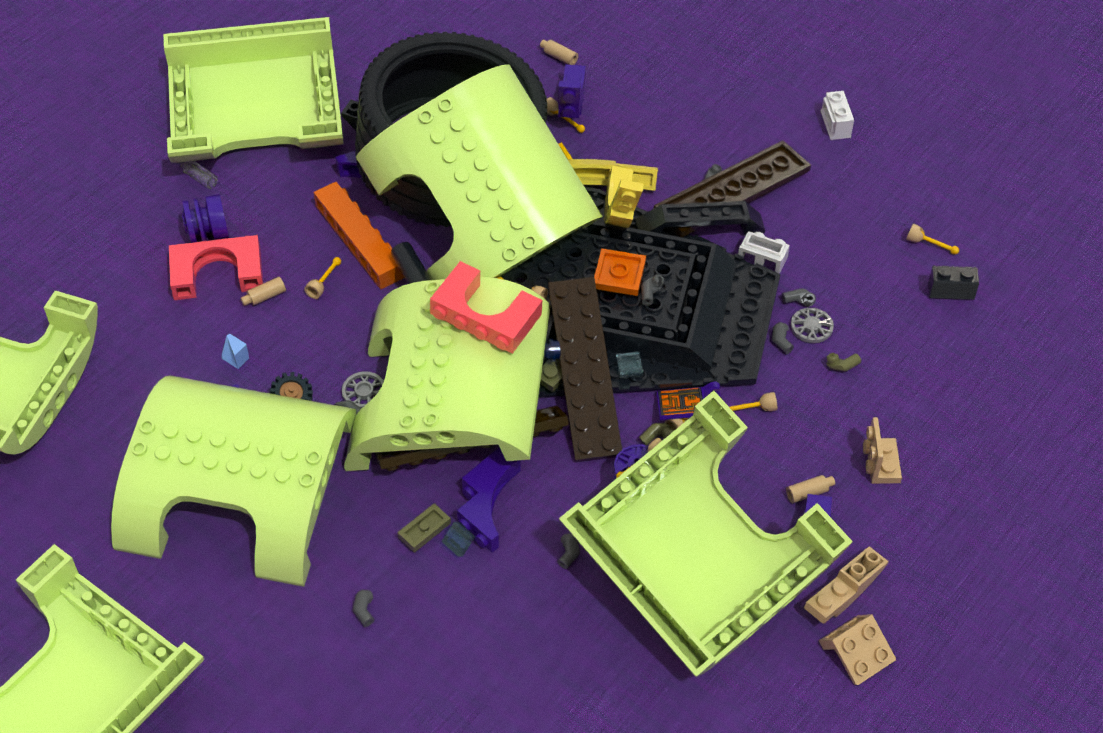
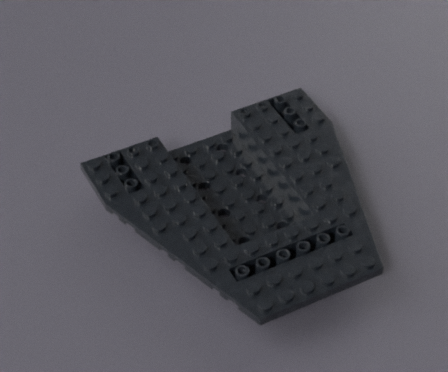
[500,187,780,397]

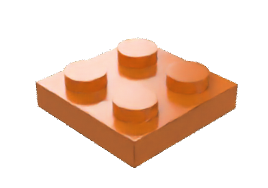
[594,248,646,296]

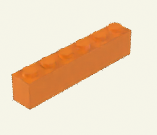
[314,182,404,290]

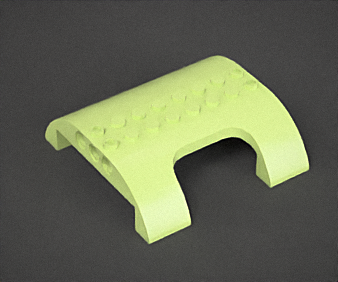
[163,17,344,163]
[356,65,603,280]
[344,277,550,471]
[0,291,98,455]
[111,375,356,587]
[559,391,853,677]
[0,544,204,733]

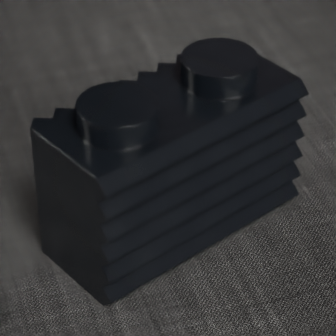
[928,265,979,300]

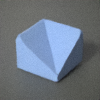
[222,334,249,369]

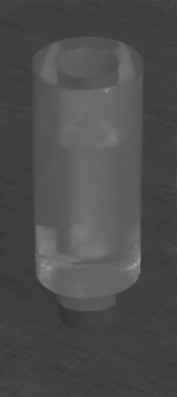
[180,161,218,189]

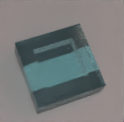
[616,352,643,378]
[442,522,476,557]

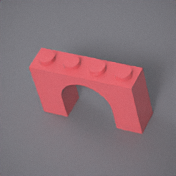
[169,235,263,300]
[430,261,543,354]

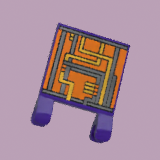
[657,381,720,420]

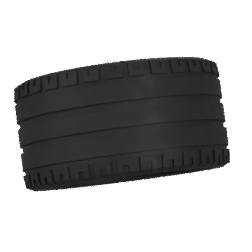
[355,32,547,228]

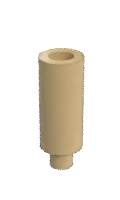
[540,40,578,65]
[240,277,286,306]
[786,475,835,504]

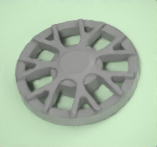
[791,308,834,343]
[342,371,384,408]

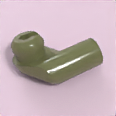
[826,353,861,372]
[639,423,674,445]

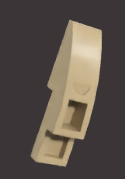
[804,546,889,624]

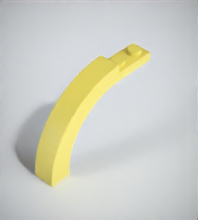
[568,159,658,191]
[604,166,644,228]

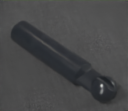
[391,242,432,284]

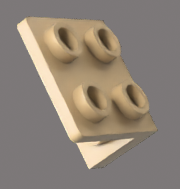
[863,417,902,484]
[819,614,896,685]

